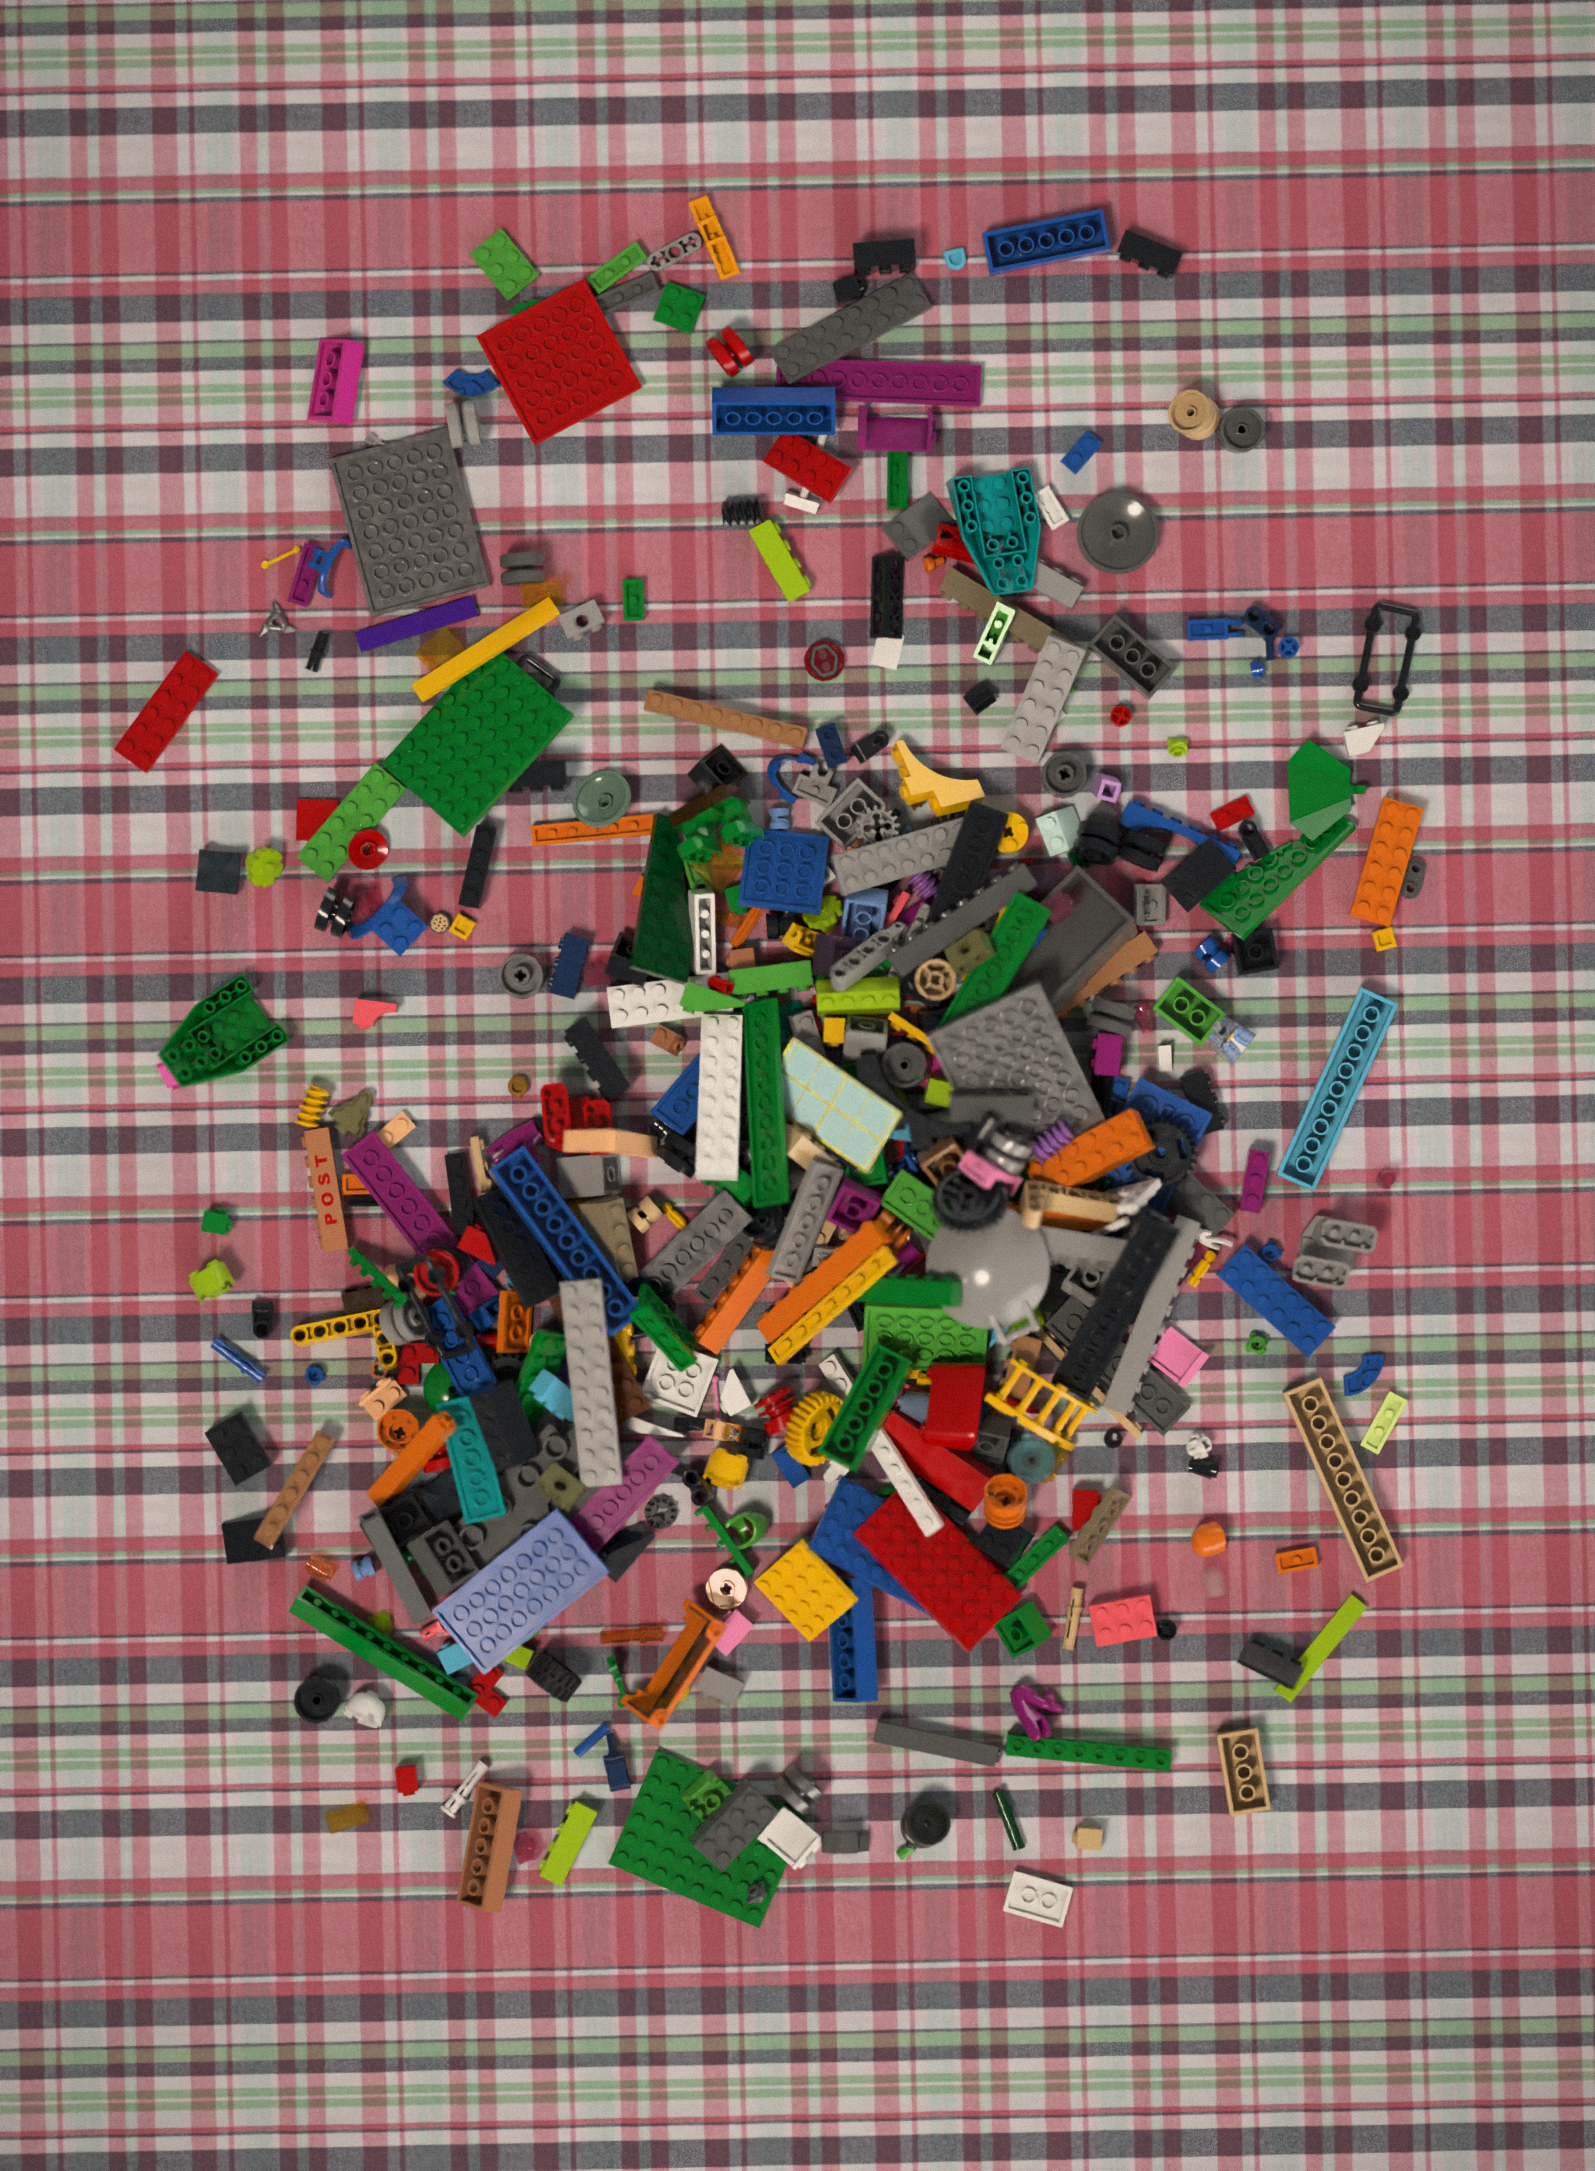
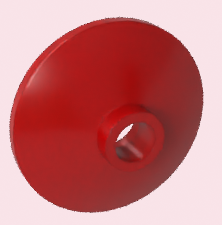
[348,829,388,870]

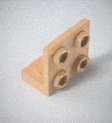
[358,1377,408,1421]

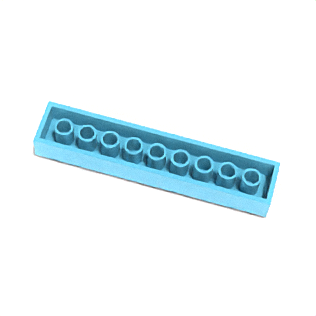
[1275,987,1398,1191]

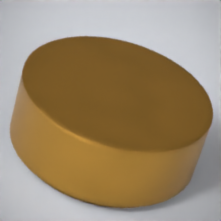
[508,1076,528,1097]

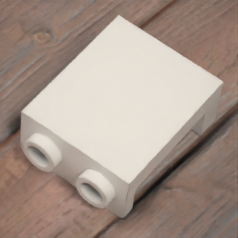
[757,1805,822,1870]

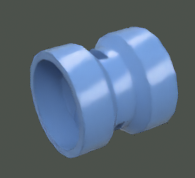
[769,808,790,830]
[350,1555,376,1581]

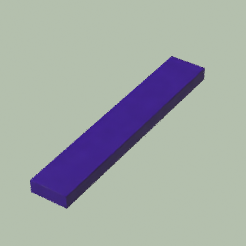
[355,596,478,653]

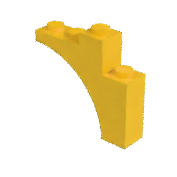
[891,740,985,817]

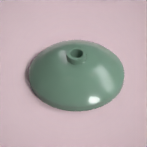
[572,770,631,828]

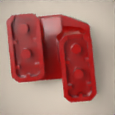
[540,1083,614,1156]

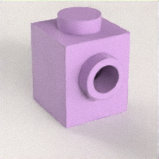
[1091,773,1122,803]

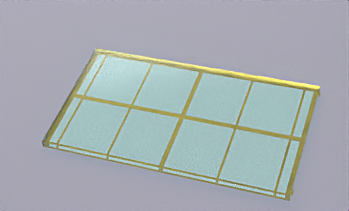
[781,1037,903,1174]

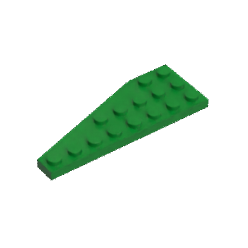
[1199,816,1356,940]

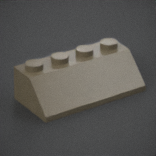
[577,1194,638,1281]

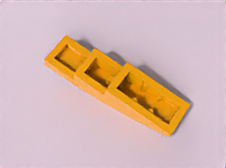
[688,195,740,281]

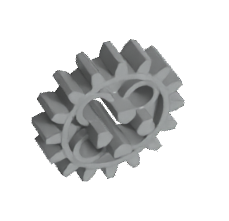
[855,805,900,846]

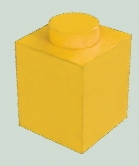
[823,1016,845,1047]

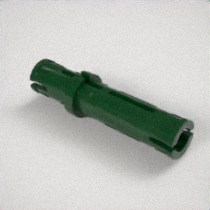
[991,1789,1025,1851]

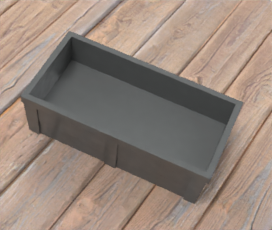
[962,865,1138,1014]

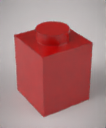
[395,1764,419,1796]

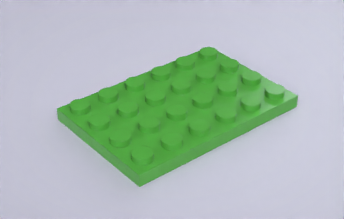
[862,1301,988,1372]

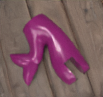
[486,1120,546,1165]
[1009,1684,1064,1741]

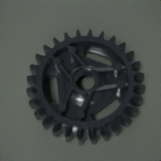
[1126,1115,1198,1191]
[932,1168,1008,1235]

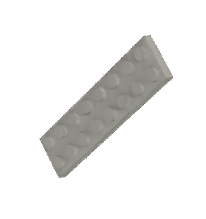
[831,816,964,896]

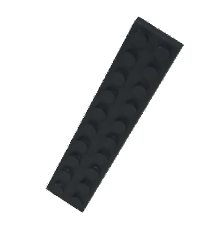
[899,800,1009,1008]
[1051,1211,1181,1400]

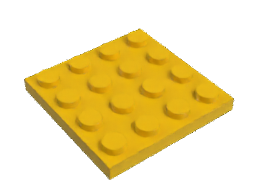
[753,1539,859,1642]

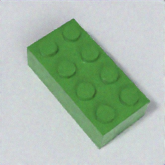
[729,960,813,1000]

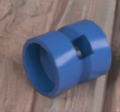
[1193,935,1231,974]

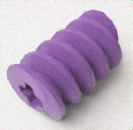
[904,870,939,899]
[1031,1120,1076,1165]

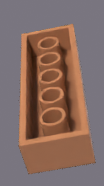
[456,1782,523,1913]

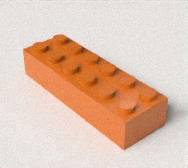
[1348,797,1424,928]
[1025,1109,1155,1189]

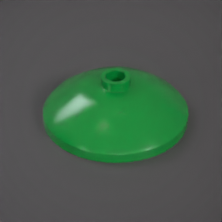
[423,1361,461,1414]

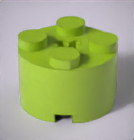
[188,1259,236,1304]

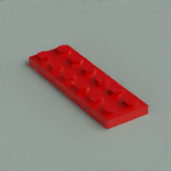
[114,650,219,774]

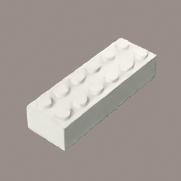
[606,972,734,1029]

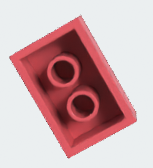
[1088,1594,1157,1647]

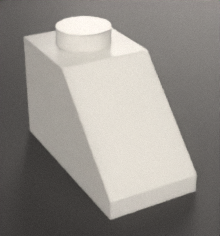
[719,1368,752,1416]

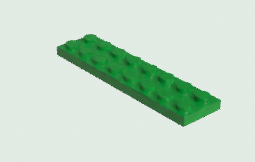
[937,891,1052,1028]

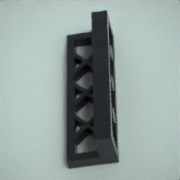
[870,555,904,639]

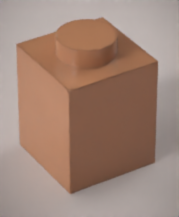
[725,947,756,970]

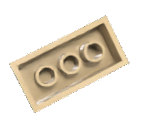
[1215,1726,1271,1817]

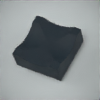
[195,849,242,895]
[418,1467,463,1523]

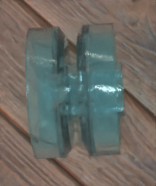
[1006,1437,1055,1483]

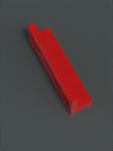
[931,523,975,564]

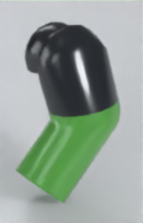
[896,1841,917,1860]

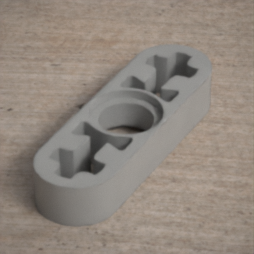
[647,233,702,272]

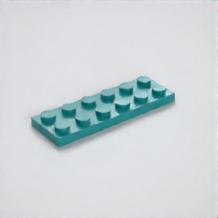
[436,1396,506,1525]

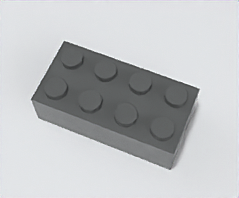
[1087,614,1176,701]
[689,1778,779,1872]

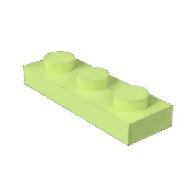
[1360,1391,1407,1455]

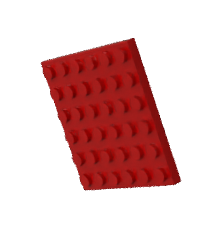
[476,279,642,446]

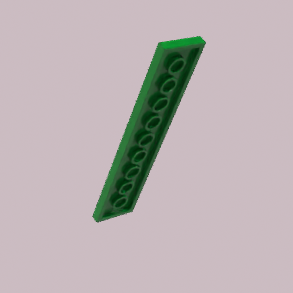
[742,998,789,1208]

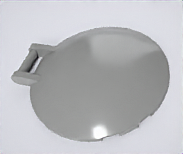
[926,1205,1050,1347]

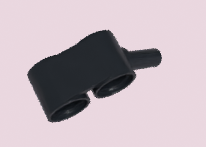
[671,1466,715,1506]

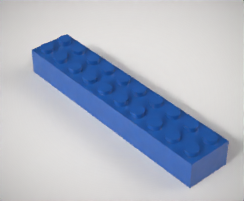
[488,1145,637,1339]

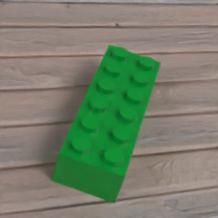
[817,1343,915,1473]

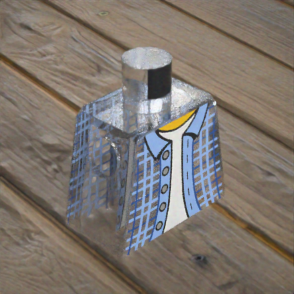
[1208,1016,1256,1065]

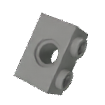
[557,599,605,642]

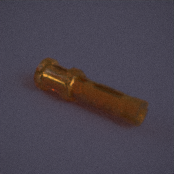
[600,1624,663,1644]

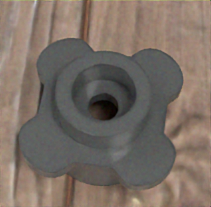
[747,1882,766,1903]

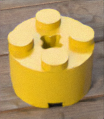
[996,812,1028,854]
[703,1448,749,1490]

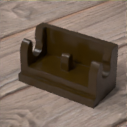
[341,1285,386,1316]

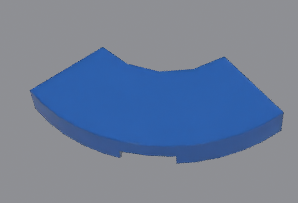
[442,369,500,396]
[1343,1354,1384,1396]

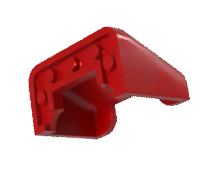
[919,1362,985,1451]

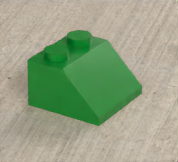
[994,1600,1053,1658]

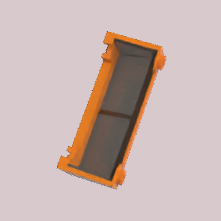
[620,1598,727,1730]

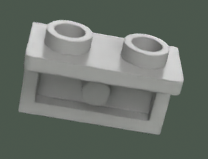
[1133,884,1166,926]

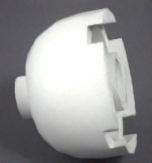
[343,1690,386,1728]

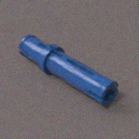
[210,1337,267,1384]

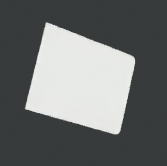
[870,632,904,670]

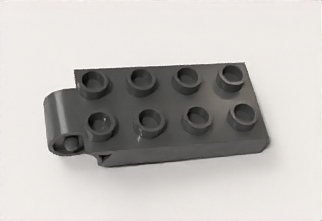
[453,1423,602,1571]

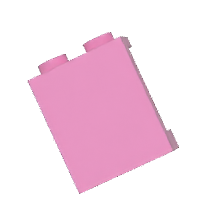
[958,1150,1023,1196]
[1148,1326,1209,1389]

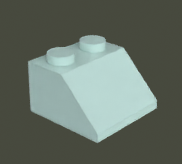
[1035,805,1080,858]

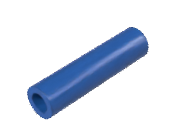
[573,1723,611,1758]

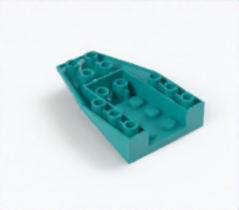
[946,467,1041,596]

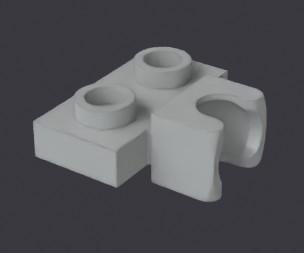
[792,763,837,808]

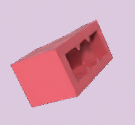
[352,999,398,1030]

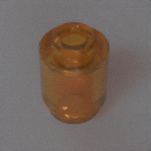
[304,1554,336,1582]

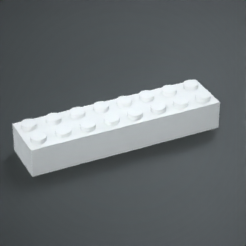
[696,1014,743,1181]

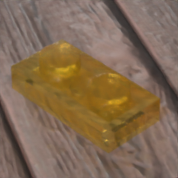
[325,1801,371,1834]

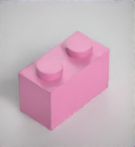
[708,1608,754,1656]

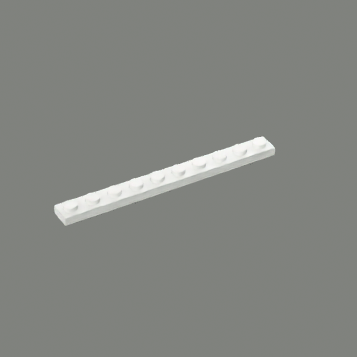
[819,1353,945,1537]

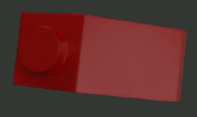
[457,1223,497,1265]
[1072,1489,1102,1531]

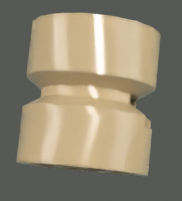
[626,1196,664,1234]

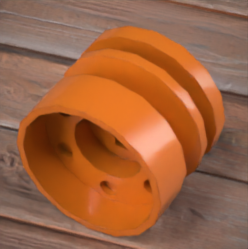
[876,1208,914,1256]
[377,1409,421,1456]
[984,1474,1027,1529]

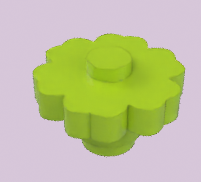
[245,846,283,888]
[802,895,844,933]

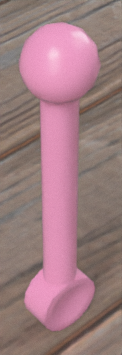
[711,1375,722,1418]

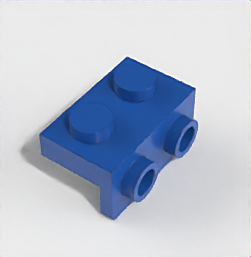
[893,1142,919,1179]

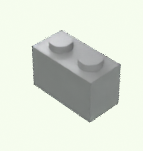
[697,1665,744,1707]

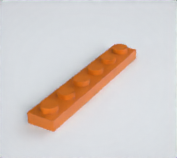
[531,814,653,847]

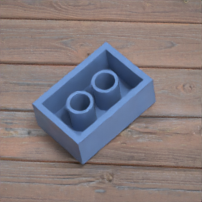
[838,888,888,950]

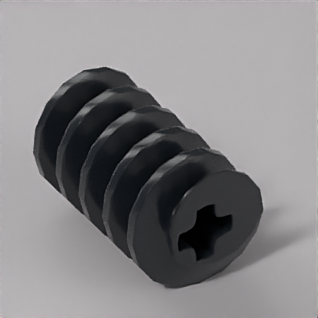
[721,497,764,527]

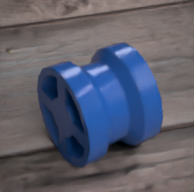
[1277,637,1299,659]

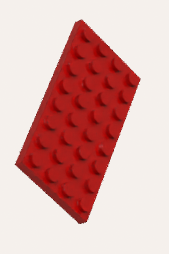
[852,1490,1023,1653]

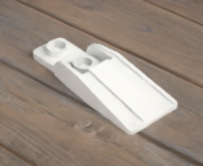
[624,1417,687,1437]

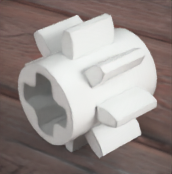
[1186,1433,1212,1459]

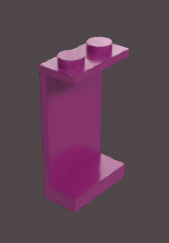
[857,405,936,452]

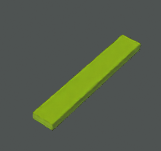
[1274,1594,1367,1703]

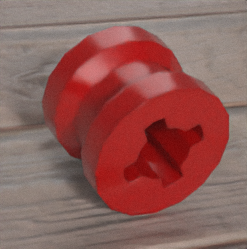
[1110,706,1131,727]

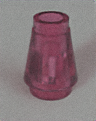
[1133,1002,1154,1034]
[1377,1169,1397,1189]

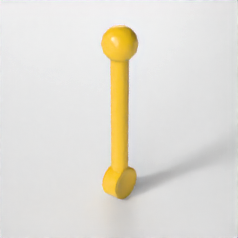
[261,546,301,569]

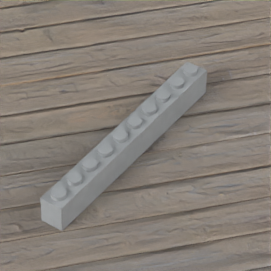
[1102,1214,1203,1415]

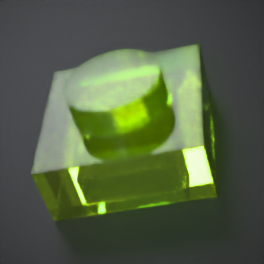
[368,1612,394,1634]

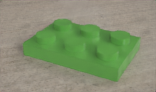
[469,228,540,302]

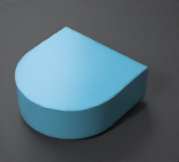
[943,247,966,271]

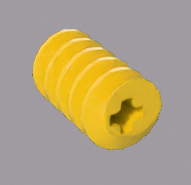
[293,1083,330,1128]

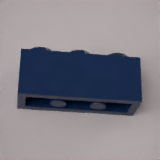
[547,934,590,1000]

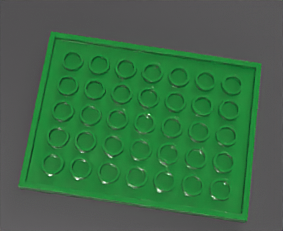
[381,652,574,838]
[608,1750,808,1928]

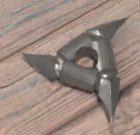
[259,599,299,638]

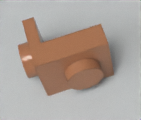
[649,1024,686,1056]

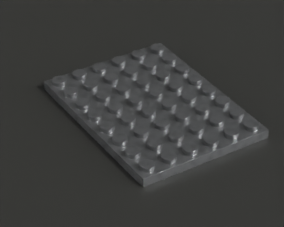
[329,428,490,618]
[926,980,1106,1163]

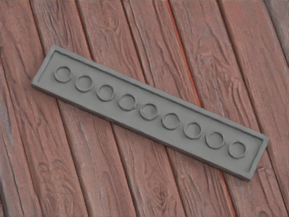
[560,1278,623,1487]

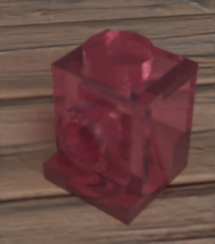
[513,1831,540,1865]

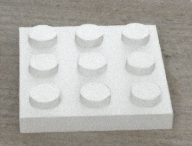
[642,1348,719,1418]

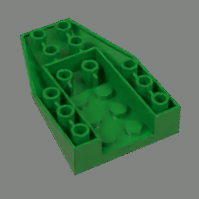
[158,973,290,1088]

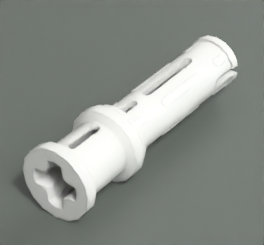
[440,1760,490,1818]

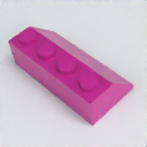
[307,339,364,425]

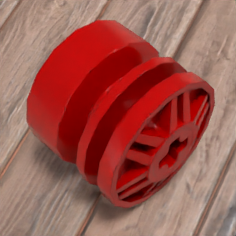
[753,1386,799,1436]

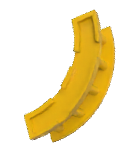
[984,1358,1098,1452]

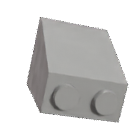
[841,1015,888,1066]
[556,1153,622,1199]

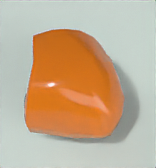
[1191,1521,1226,1557]

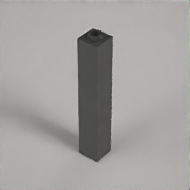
[359,1507,432,1623]
[873,1720,1001,1767]

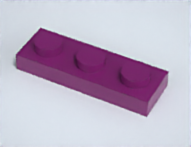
[287,543,325,608]

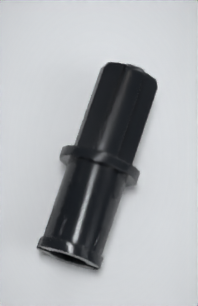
[305,631,329,673]

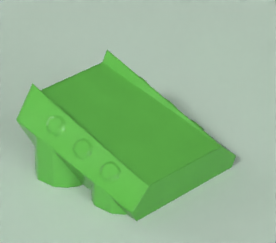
[681,1770,731,1822]

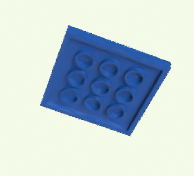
[738,829,829,915]

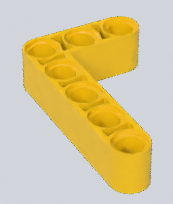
[290,1309,399,1370]

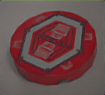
[804,640,845,682]

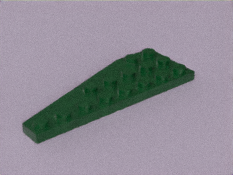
[629,813,693,985]

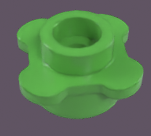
[1245,1332,1269,1356]

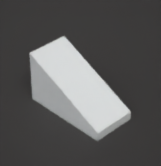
[1157,1045,1172,1072]

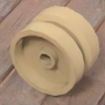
[1168,390,1220,440]

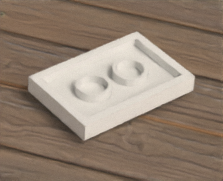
[1003,1870,1073,1928]

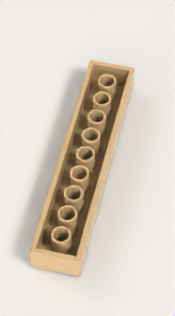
[1282,1377,1404,1582]

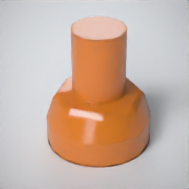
[922,556,944,573]

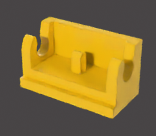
[782,922,828,960]

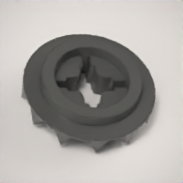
[644,1496,677,1529]

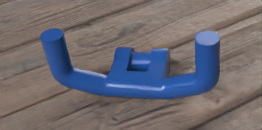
[307,538,353,599]

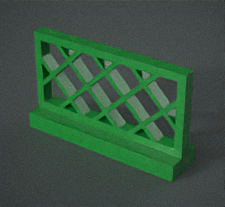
[629,1282,697,1373]

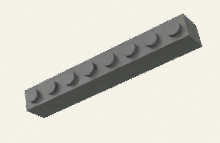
[886,863,1038,977]

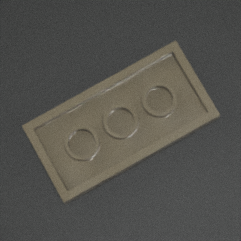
[1068,1485,1132,1566]

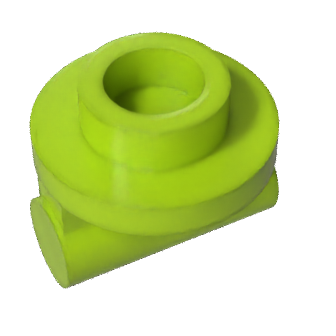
[1167,738,1188,757]

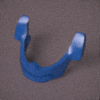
[767,752,816,803]

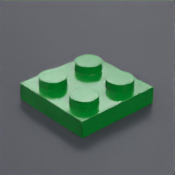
[653,281,706,335]

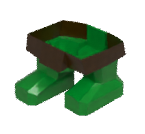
[669,784,765,865]

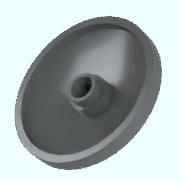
[1077,492,1159,575]

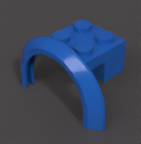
[347,875,428,956]

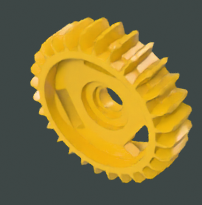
[784,1391,843,1466]

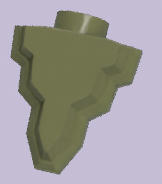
[328,1090,373,1138]

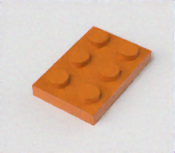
[496,1291,532,1353]

